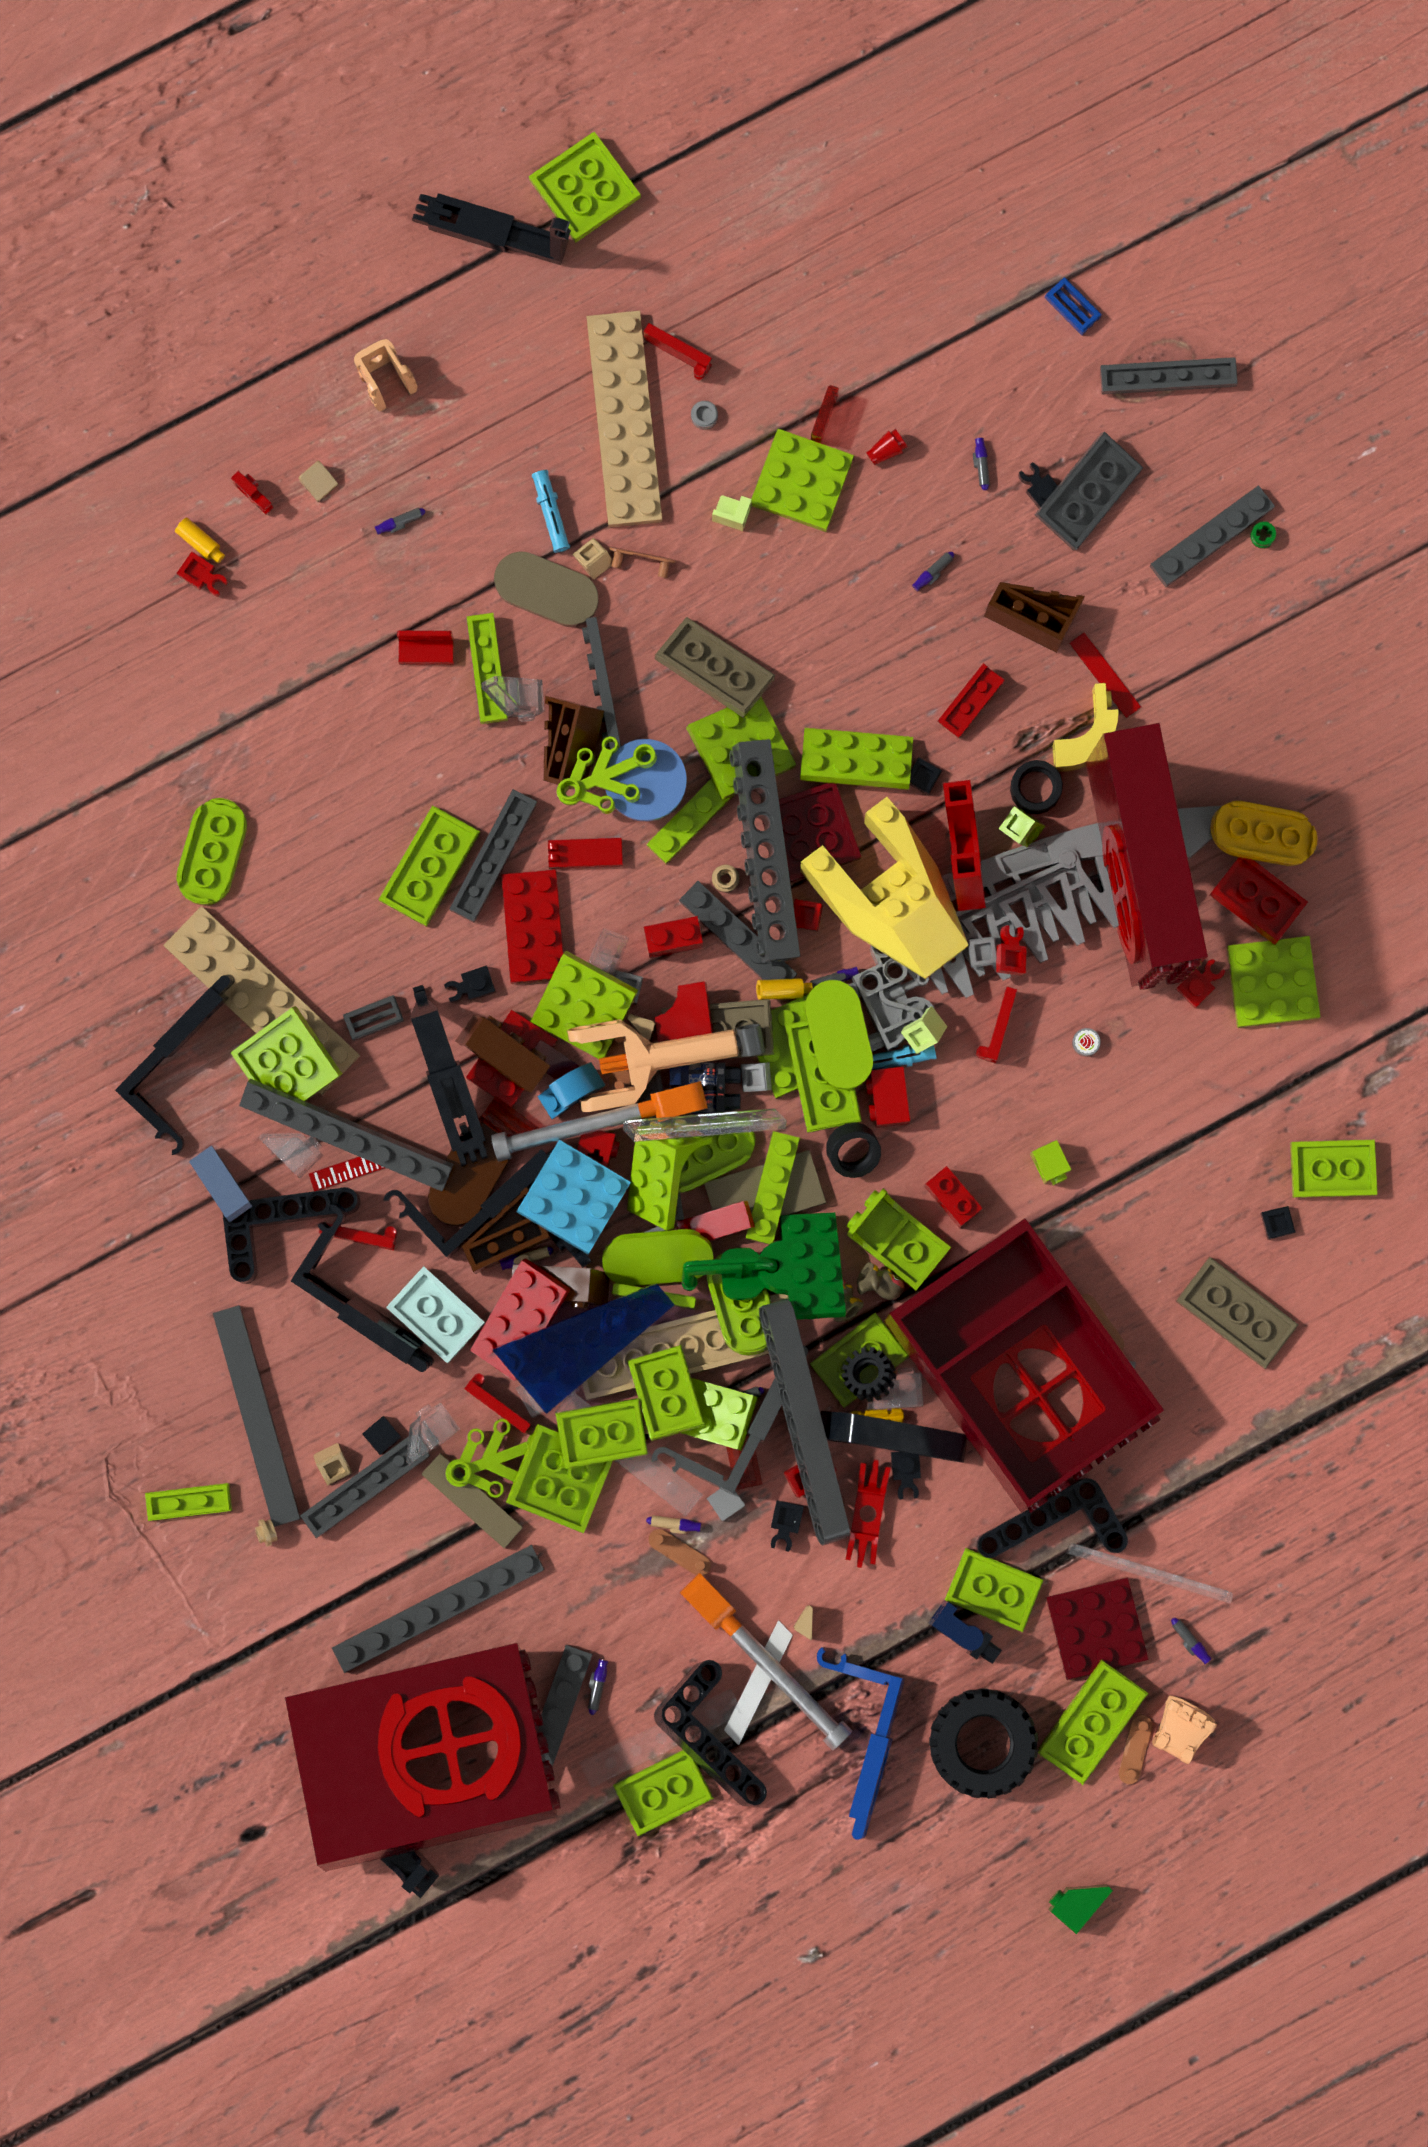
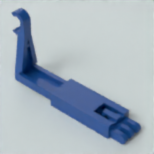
[817,1647,905,1840]

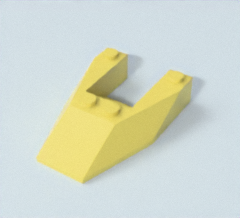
[800,797,969,979]

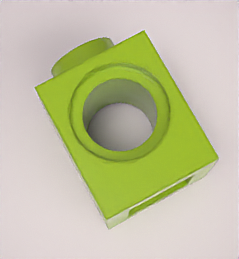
[999,806,1045,847]
[1030,1140,1071,1185]

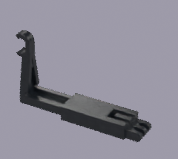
[412,193,571,265]
[115,974,235,1155]
[410,985,488,1167]
[383,1147,555,1259]
[291,1203,434,1372]

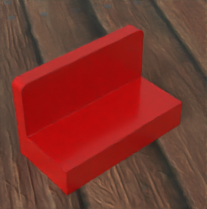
[397,630,454,665]

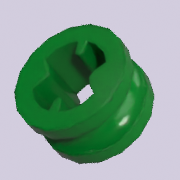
[1250,522,1276,549]

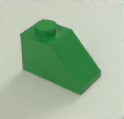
[1048,1884,1113,1934]

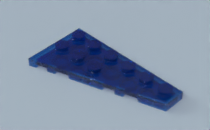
[492,1283,674,1414]

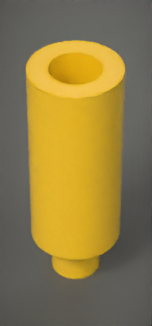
[175,517,225,563]
[756,978,813,1000]

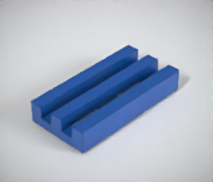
[1045,277,1102,335]

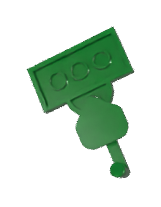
[682,1212,846,1320]

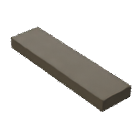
[422,1453,523,1549]

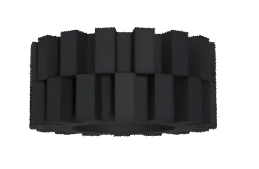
[842,1347,896,1402]

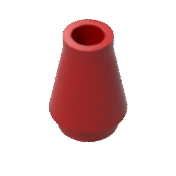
[866,429,908,466]

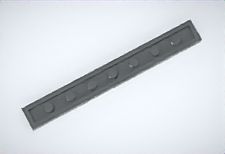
[213,1305,301,1527]

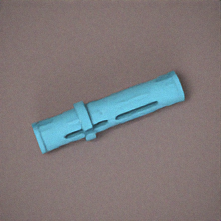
[531,470,570,553]
[872,1045,937,1070]

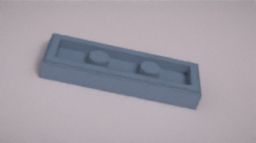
[189,1145,252,1222]

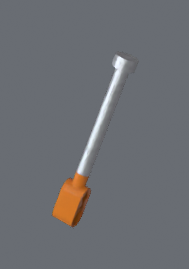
[491,1081,708,1162]
[680,1573,852,1751]

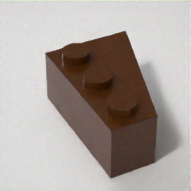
[984,582,1085,653]
[543,696,604,785]
[455,1015,550,1093]
[462,1187,551,1274]
[512,1264,610,1309]

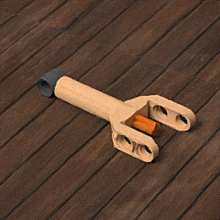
[567,1019,765,1112]

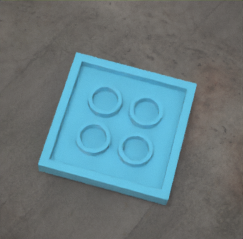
[516,1140,631,1254]

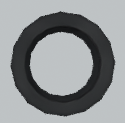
[1010,760,1063,815]
[826,1122,881,1178]

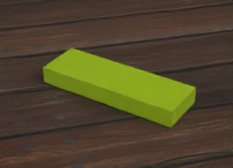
[612,1283,696,1310]
[145,1483,232,1521]

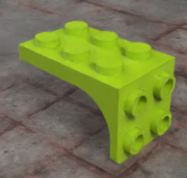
[627,1117,712,1231]
[846,1188,951,1291]

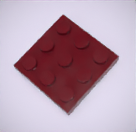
[761,783,862,883]
[1046,1577,1149,1680]

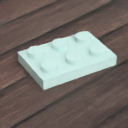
[386,1266,485,1364]

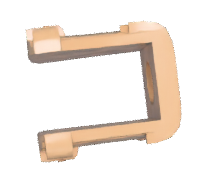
[354,339,418,411]
[1152,1695,1217,1765]

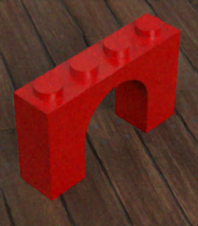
[943,780,986,911]

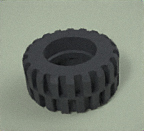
[929,1688,1038,1799]

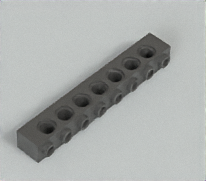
[730,739,800,964]

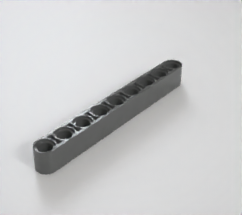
[759,1298,850,1546]

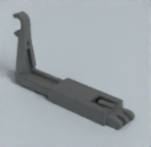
[652,1346,808,1495]

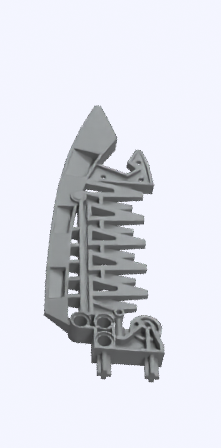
[849,806,1222,1052]

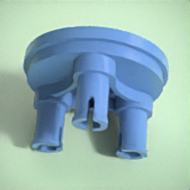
[605,739,687,821]

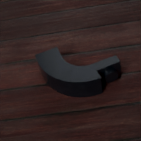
[380,1850,439,1898]

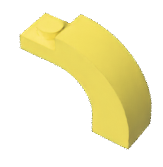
[1052,683,1118,772]

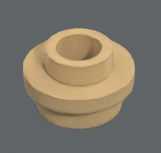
[712,865,739,892]
[255,1519,277,1547]

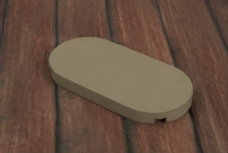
[494,552,599,627]

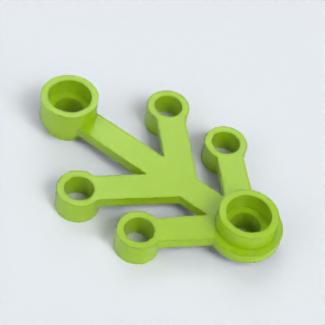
[557,736,657,814]
[445,1419,533,1498]

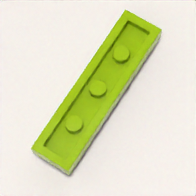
[466,613,508,724]
[647,778,736,865]
[746,1131,800,1245]

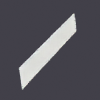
[724,1620,793,1745]

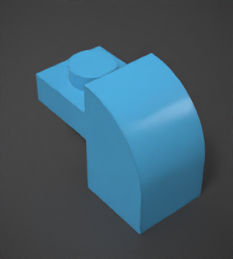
[537,1062,605,1119]

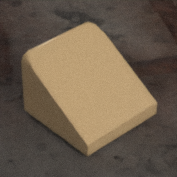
[299,460,338,502]
[573,538,613,579]
[628,1014,656,1042]
[314,1443,352,1486]
[794,1605,813,1640]

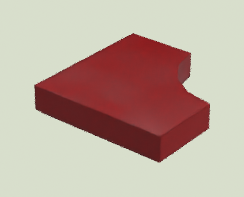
[655,981,713,1042]

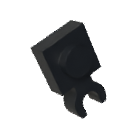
[1018,462,1057,508]
[444,965,496,1003]
[552,1236,591,1268]
[891,1452,921,1500]
[771,1500,804,1552]

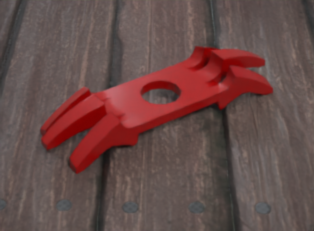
[845,1459,891,1568]

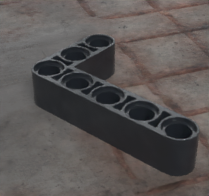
[223,1187,360,1284]
[820,1411,967,1463]
[976,1478,1128,1558]
[654,1660,767,1807]

